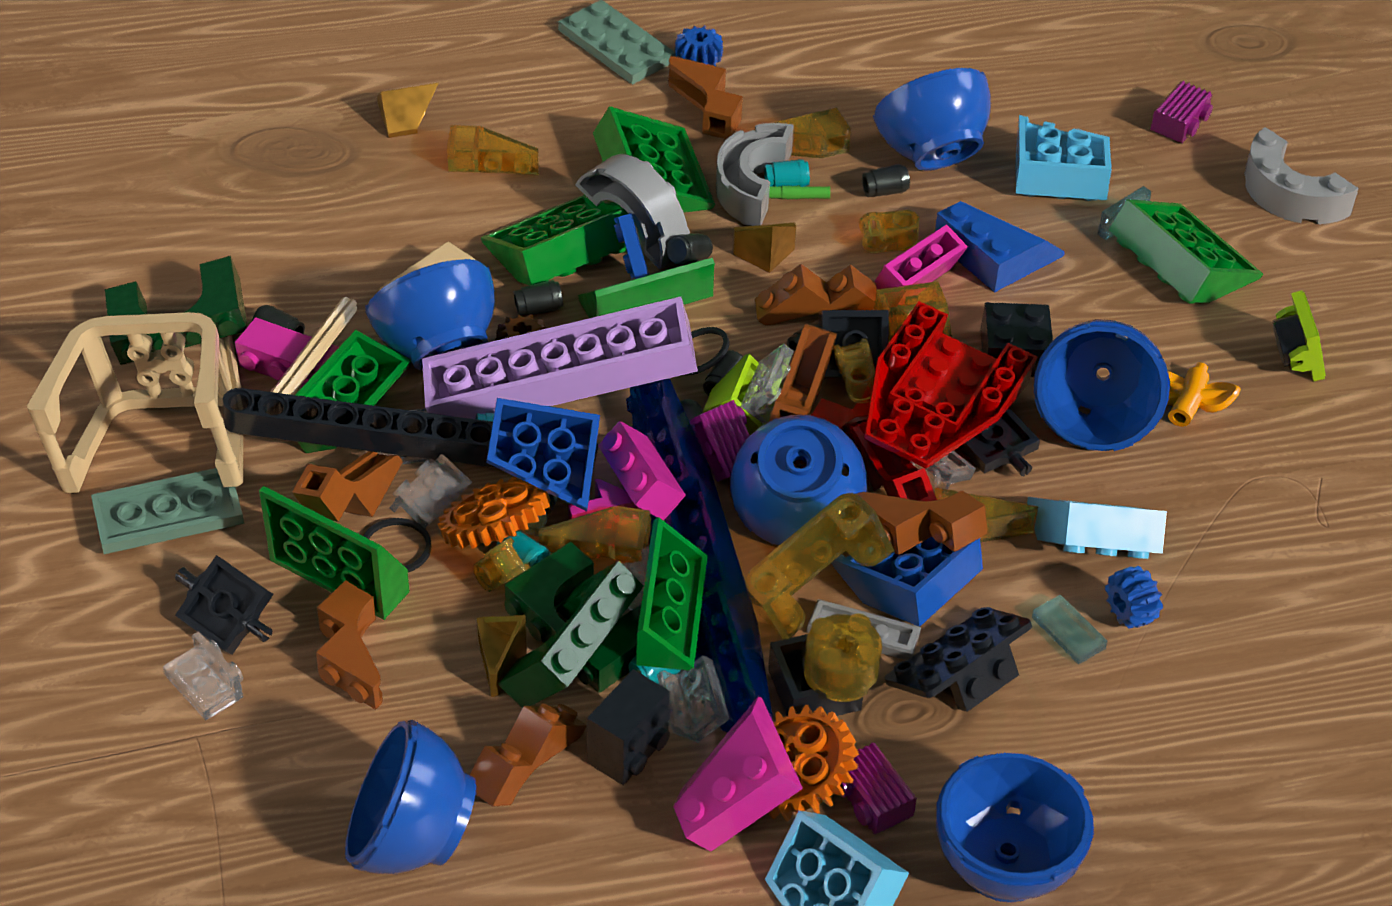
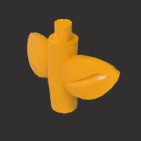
[1167,362,1241,427]

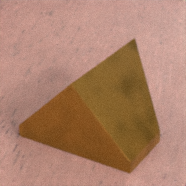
[377,83,438,138]
[733,222,796,273]
[476,615,527,697]

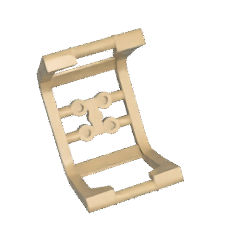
[27,312,243,493]

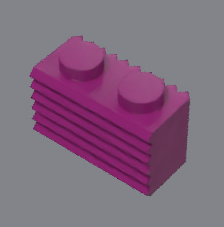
[1150,80,1213,144]
[690,400,758,482]
[840,743,917,835]

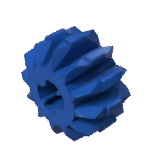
[675,25,723,66]
[1105,566,1163,629]

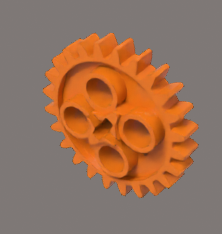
[437,477,551,549]
[768,705,859,821]

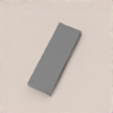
[807,599,921,660]

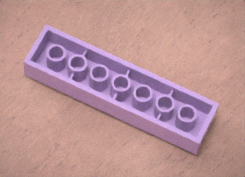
[422,297,698,419]

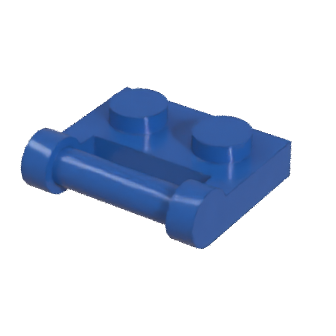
[614,213,649,279]

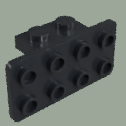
[884,607,1032,712]

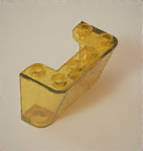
[746,493,895,640]

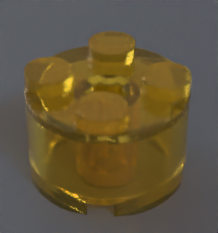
[804,614,882,702]

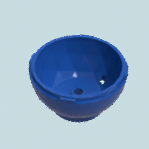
[873,68,991,171]
[365,259,495,370]
[1034,319,1170,451]
[730,415,868,549]
[345,720,476,874]
[936,753,1094,902]

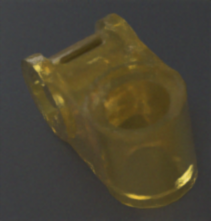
[858,210,919,253]
[833,338,875,403]
[473,537,531,592]

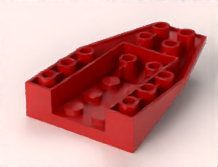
[864,301,1038,469]

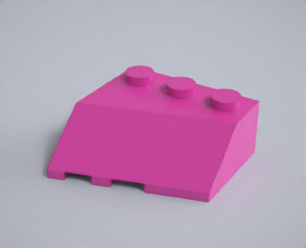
[673,696,803,852]

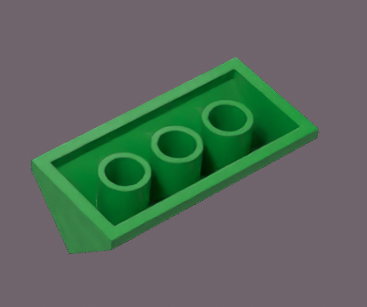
[578,257,715,318]
[296,330,411,453]
[636,517,708,671]

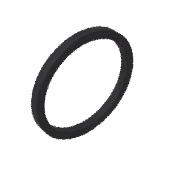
[684,327,729,376]
[363,518,431,573]

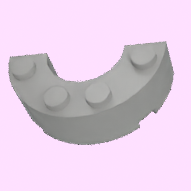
[716,123,794,226]
[1244,127,1359,225]
[576,154,690,269]

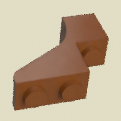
[668,56,743,139]
[755,264,880,325]
[769,324,837,422]
[292,451,403,522]
[852,490,988,555]
[316,580,383,710]
[470,704,587,807]

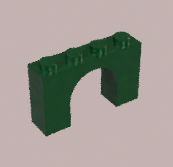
[105,256,247,365]
[504,542,641,693]
[498,561,644,708]

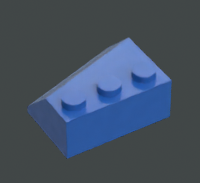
[935,201,1065,293]
[487,398,600,511]
[831,537,983,627]

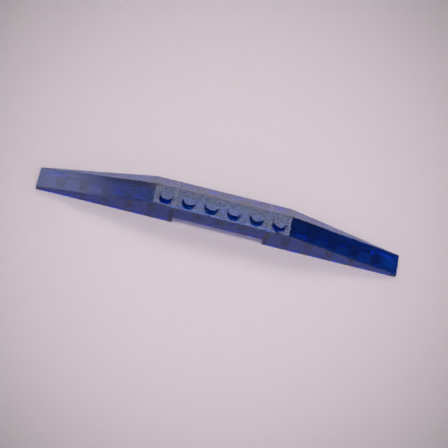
[626,378,773,733]

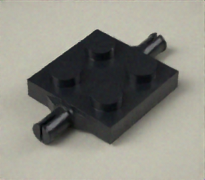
[960,408,1040,476]
[175,555,274,655]

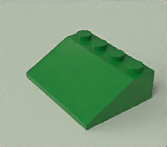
[593,106,715,213]
[481,195,628,286]
[1109,199,1263,304]
[259,486,410,620]

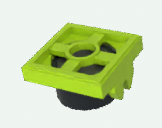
[1272,290,1326,382]

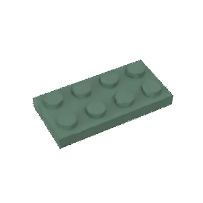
[558,0,676,85]
[91,468,244,554]

